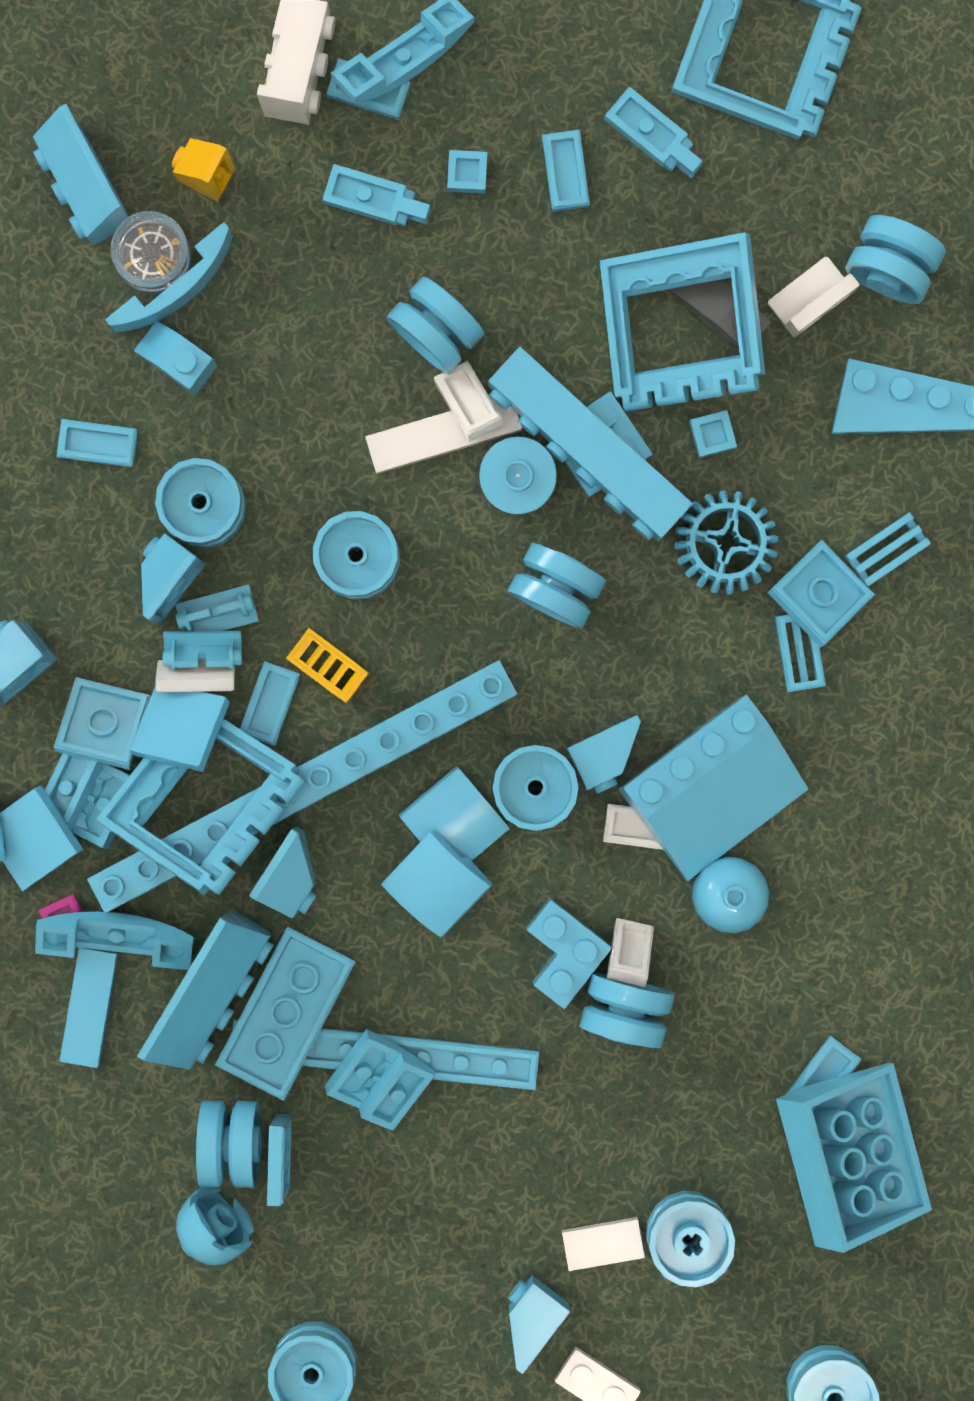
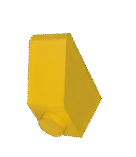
[172,138,235,202]

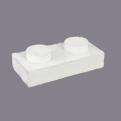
[555,1346,641,1401]

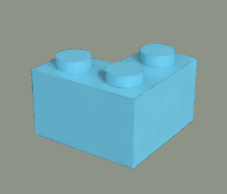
[526,897,612,1009]

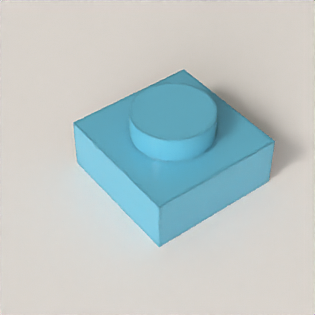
[447,150,487,194]
[689,410,737,459]

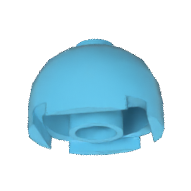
[692,856,769,934]
[176,1187,254,1265]

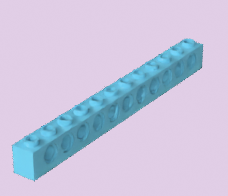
[87,660,517,913]

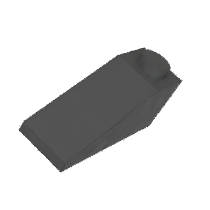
[667,280,772,355]

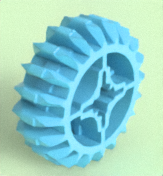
[674,490,778,595]

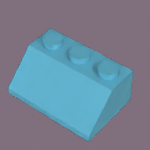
[33,104,131,246]

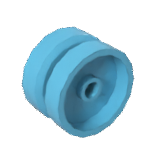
[845,215,946,304]
[386,276,484,375]
[155,458,247,548]
[313,511,400,600]
[507,543,607,630]
[493,745,579,831]
[579,972,675,1048]
[196,1100,262,1188]
[646,1191,735,1287]
[268,1321,357,1401]
[787,1345,879,1401]

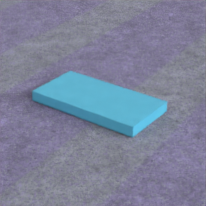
[215,926,356,1101]

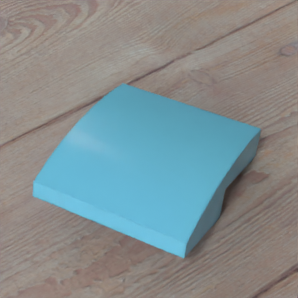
[45,753,130,849]
[399,766,510,861]
[381,830,493,938]
[325,1029,435,1131]

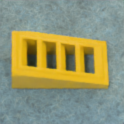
[286,628,370,704]

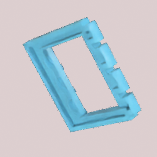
[671,0,862,140]
[600,232,765,412]
[96,719,305,895]

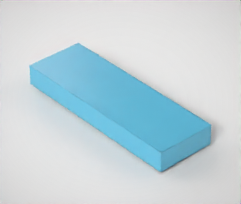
[59,948,119,1068]

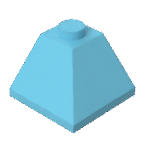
[141,533,206,625]
[249,827,317,918]

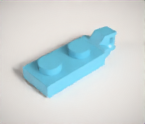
[604,87,703,179]
[322,164,431,226]

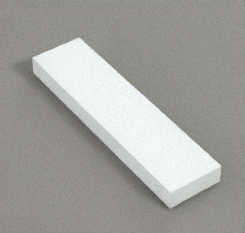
[365,399,522,474]

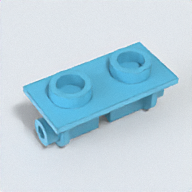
[175,584,259,631]
[163,631,242,670]

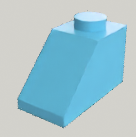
[134,320,218,396]
[566,715,641,793]
[508,1275,570,1374]

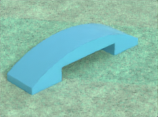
[331,0,474,103]
[105,222,233,332]
[35,912,194,970]

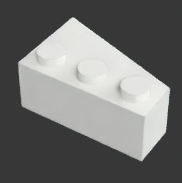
[257,0,335,125]

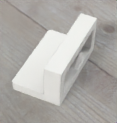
[768,257,860,338]

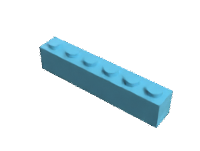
[488,347,693,542]

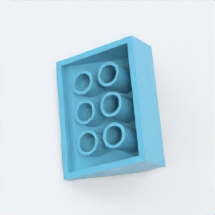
[618,695,808,881]
[137,910,274,1070]
[776,1063,932,1253]

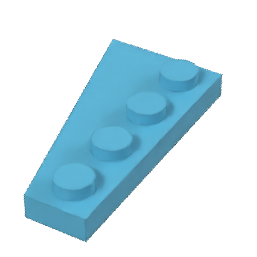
[830,359,974,435]

